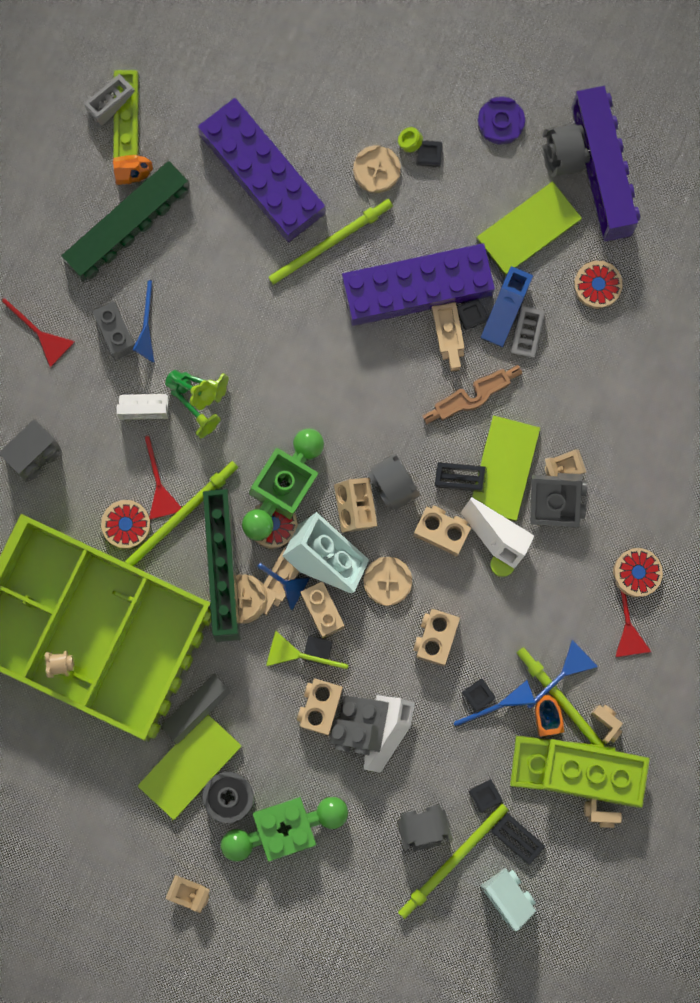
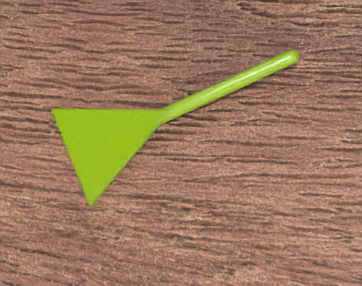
[266,631,349,669]

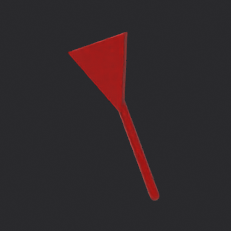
[2,299,75,368]
[145,436,182,520]
[615,590,652,657]

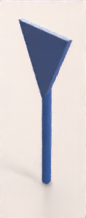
[132,280,155,363]
[258,563,310,610]
[527,640,598,709]
[454,680,536,726]

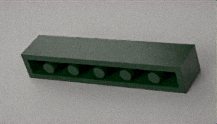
[61,161,190,282]
[203,489,241,642]

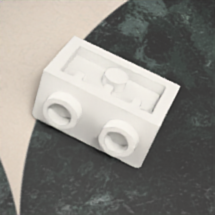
[117,394,168,420]

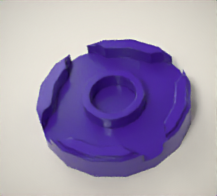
[477,96,525,145]

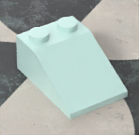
[283,512,369,594]
[480,868,536,931]

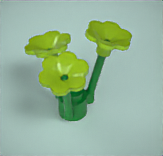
[165,370,229,439]

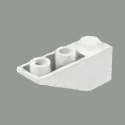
[461,497,534,568]
[364,695,415,773]

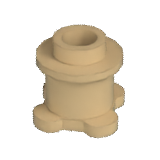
[45,651,74,678]

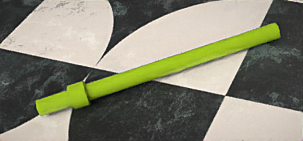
[268,199,393,285]
[125,461,239,566]
[516,647,606,746]
[398,804,509,919]

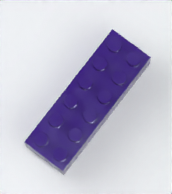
[571,85,641,242]
[197,98,326,243]
[342,243,495,326]

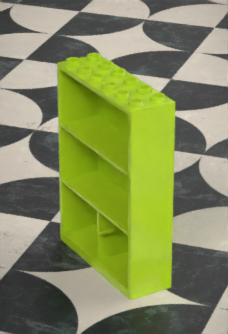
[0,514,212,742]

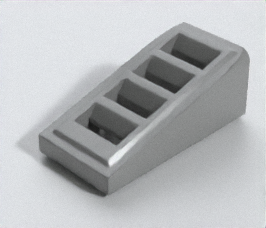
[83,74,135,127]
[511,306,545,358]

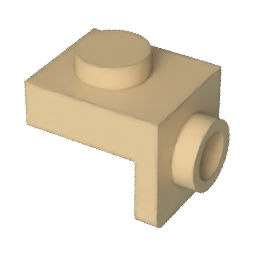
[545,450,587,476]
[591,705,623,744]
[584,799,622,828]
[165,875,210,913]

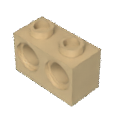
[334,478,377,533]
[413,506,471,557]
[300,582,345,639]
[413,609,460,667]
[297,678,343,736]

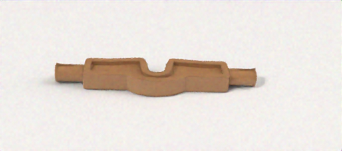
[422,365,523,424]

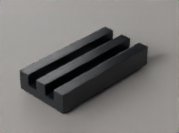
[434,462,487,492]
[491,813,545,865]

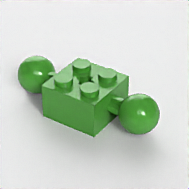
[242,428,324,541]
[221,797,348,862]

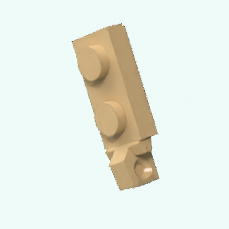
[432,302,465,372]
[263,547,299,616]

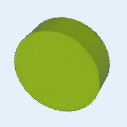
[398,127,423,153]
[490,556,515,577]

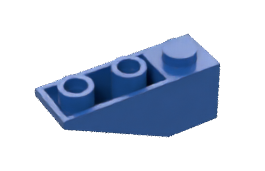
[480,266,533,347]

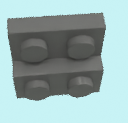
[530,473,587,527]
[329,696,389,755]

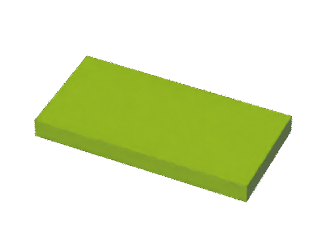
[476,181,582,276]
[472,415,540,522]
[138,715,242,820]
[510,736,616,790]
[542,739,650,808]

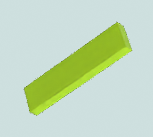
[114,70,138,158]

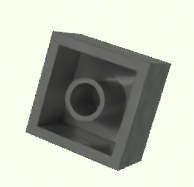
[0,419,61,482]

